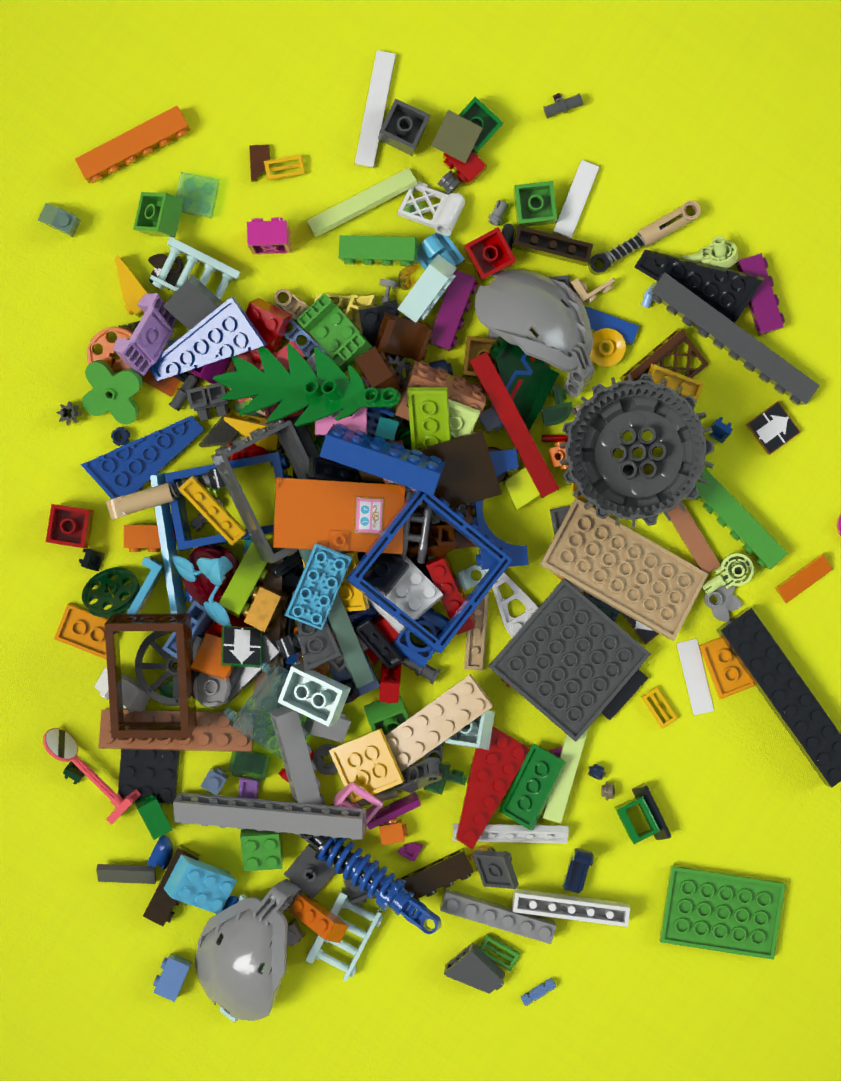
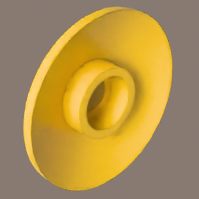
[589,328,626,367]

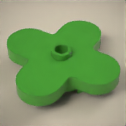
[82,360,143,425]

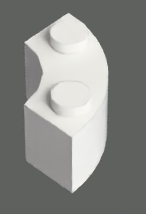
[94,667,151,712]

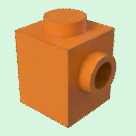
[379,818,408,846]

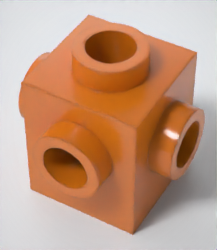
[549,441,569,470]

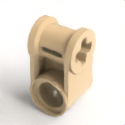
[274,289,309,322]

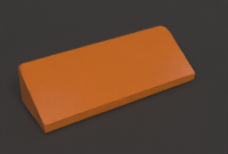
[775,554,833,603]

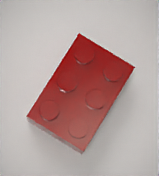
[236,298,292,365]

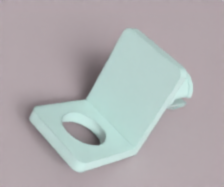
[457,565,486,591]

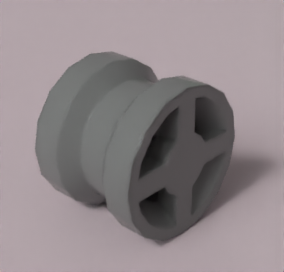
[438,171,462,195]

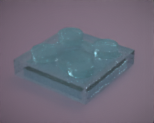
[176,172,220,218]

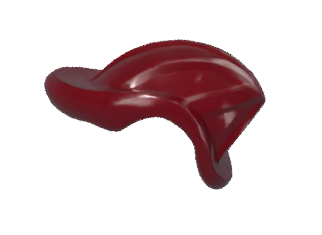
[182,546,240,606]

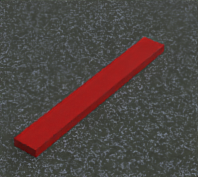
[469,352,559,498]

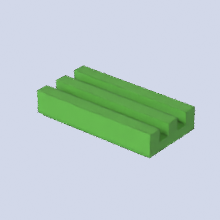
[479,934,520,971]

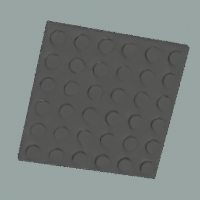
[488,579,651,742]

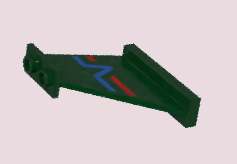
[489,336,559,431]

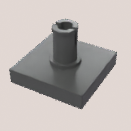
[284,844,335,898]
[472,850,519,889]

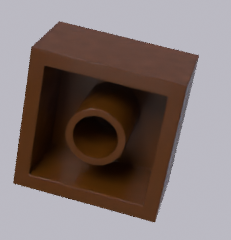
[355,346,403,399]

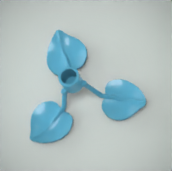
[172,555,233,626]

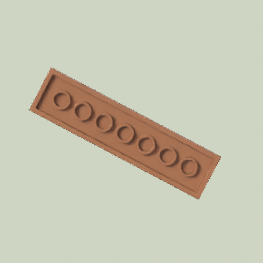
[98,710,255,752]

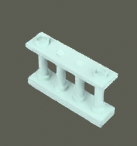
[150,237,240,300]
[305,888,383,981]

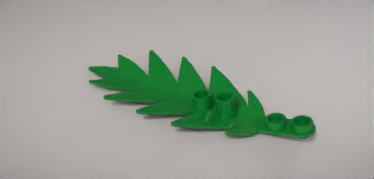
[213,343,401,427]

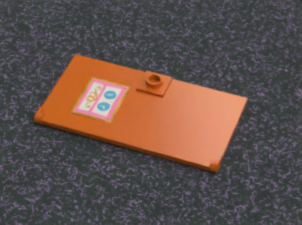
[273,477,405,554]

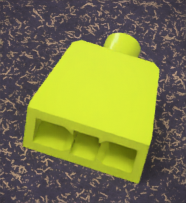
[504,468,540,510]

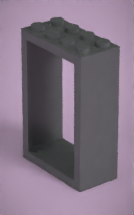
[211,419,319,563]

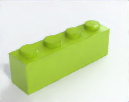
[219,541,273,618]

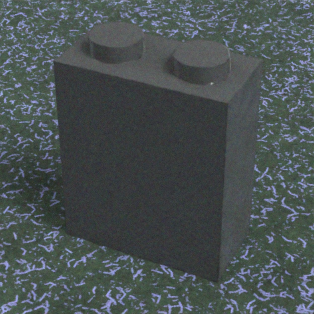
[163,275,223,330]

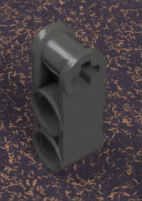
[394,757,442,793]

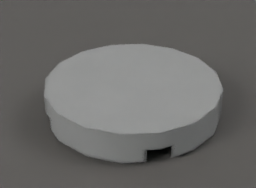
[193,673,231,707]

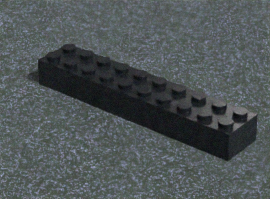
[716,608,841,788]

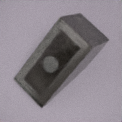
[199,415,242,448]

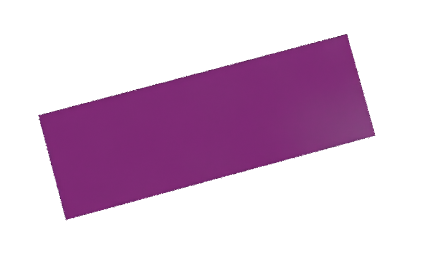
[367,792,421,830]

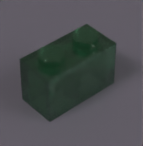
[228,751,272,782]

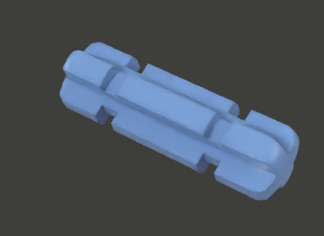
[521,978,556,1006]

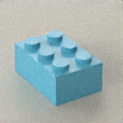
[163,854,237,914]

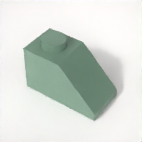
[38,203,81,237]

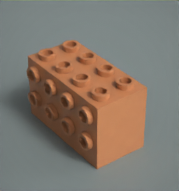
[395,360,486,432]

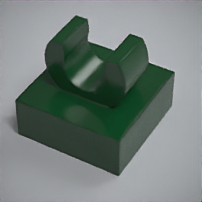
[63,761,85,784]

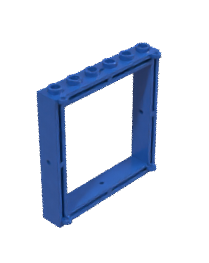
[346,490,512,653]

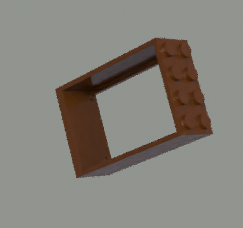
[104,613,197,740]

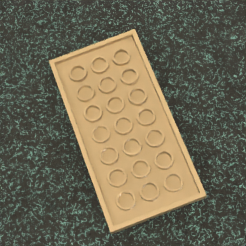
[539,498,708,641]

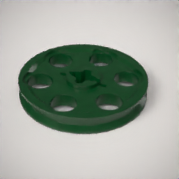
[82,567,140,617]

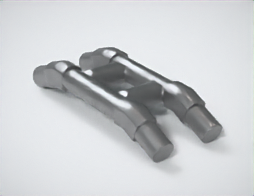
[398,492,432,564]

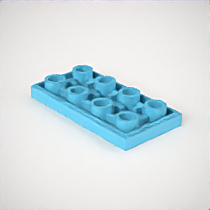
[285,542,352,630]

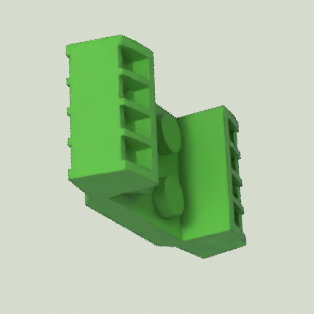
[296,293,372,373]

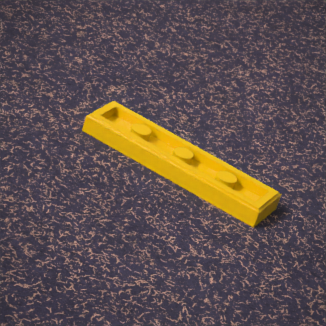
[178,475,247,546]

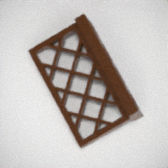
[620,329,708,381]

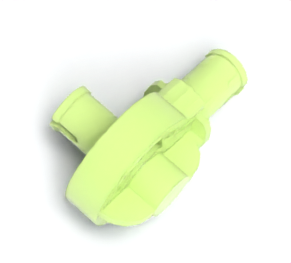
[682,236,738,269]
[702,553,754,595]

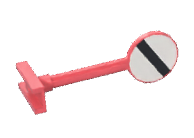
[43,728,141,825]

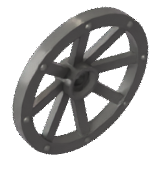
[135,631,204,706]

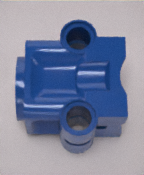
[393,608,450,668]

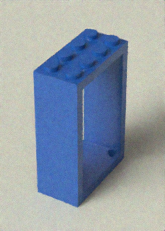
[165,452,292,550]

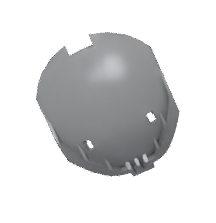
[475,269,595,397]
[195,879,303,1021]

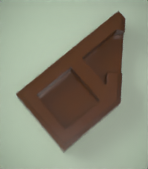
[249,145,270,182]

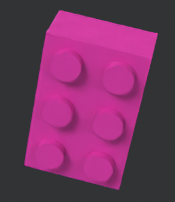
[247,217,291,255]

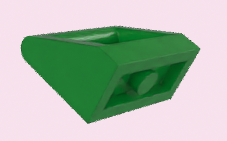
[614,796,661,844]

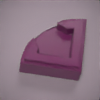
[397,842,423,862]

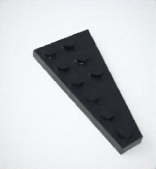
[634,250,764,323]

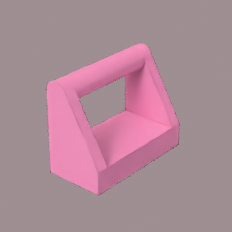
[334,782,383,824]

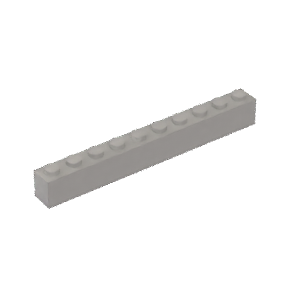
[173,792,367,840]

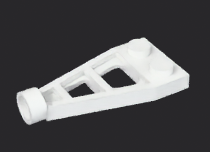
[485,569,538,638]

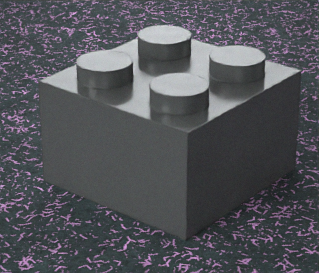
[378,98,430,156]

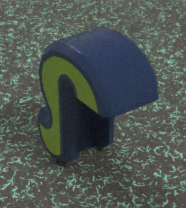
[563,848,594,894]

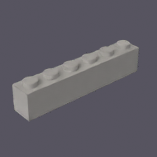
[269,706,325,805]
[440,888,556,944]

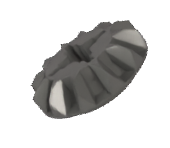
[313,744,338,775]

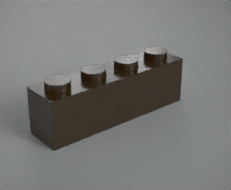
[512,226,593,266]
[143,844,200,926]
[398,848,474,901]

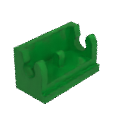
[135,794,172,840]

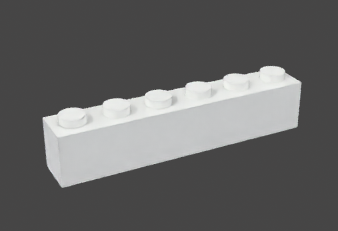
[512,889,630,927]

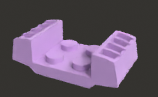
[113,293,177,376]

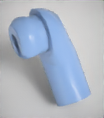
[641,283,655,308]

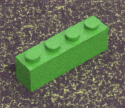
[338,235,419,267]

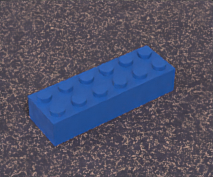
[320,424,446,495]

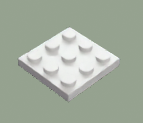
[367,556,443,634]

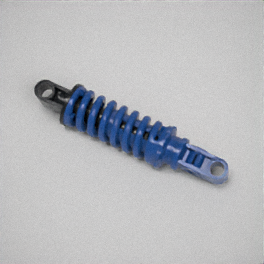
[299,834,441,934]

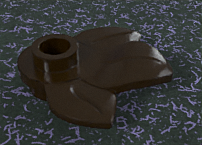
[148,254,184,290]

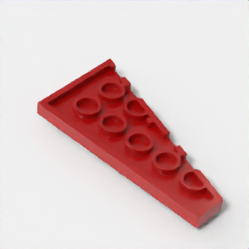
[455,726,530,849]

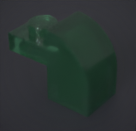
[540,385,572,428]
[423,762,467,795]

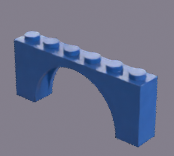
[470,449,529,570]

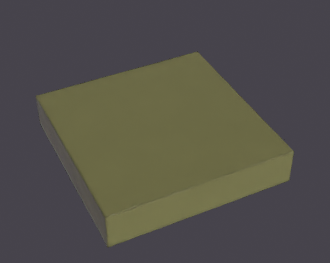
[431,110,483,163]

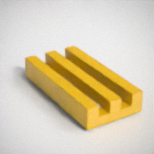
[263,155,305,180]
[640,686,678,729]

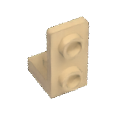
[570,278,615,304]

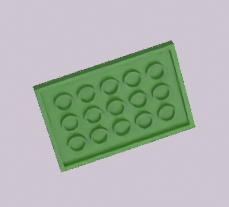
[659,865,785,960]

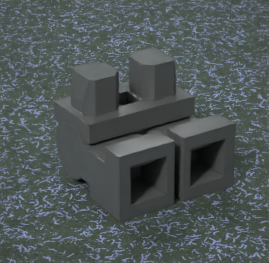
[186,383,230,421]

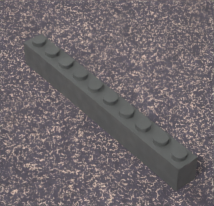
[648,272,820,406]

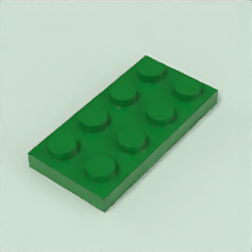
[499,743,567,830]

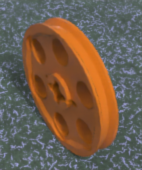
[87,327,133,372]

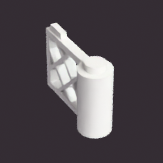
[398,181,466,236]

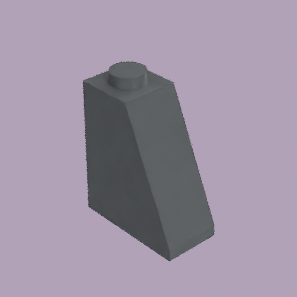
[444,942,505,994]

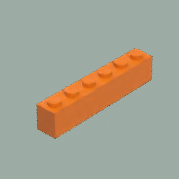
[75,106,190,183]

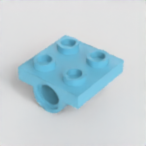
[418,233,465,270]

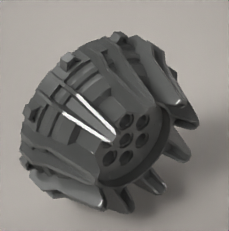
[559,374,714,529]

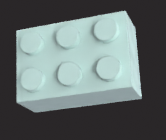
[398,254,457,323]
[278,664,351,727]

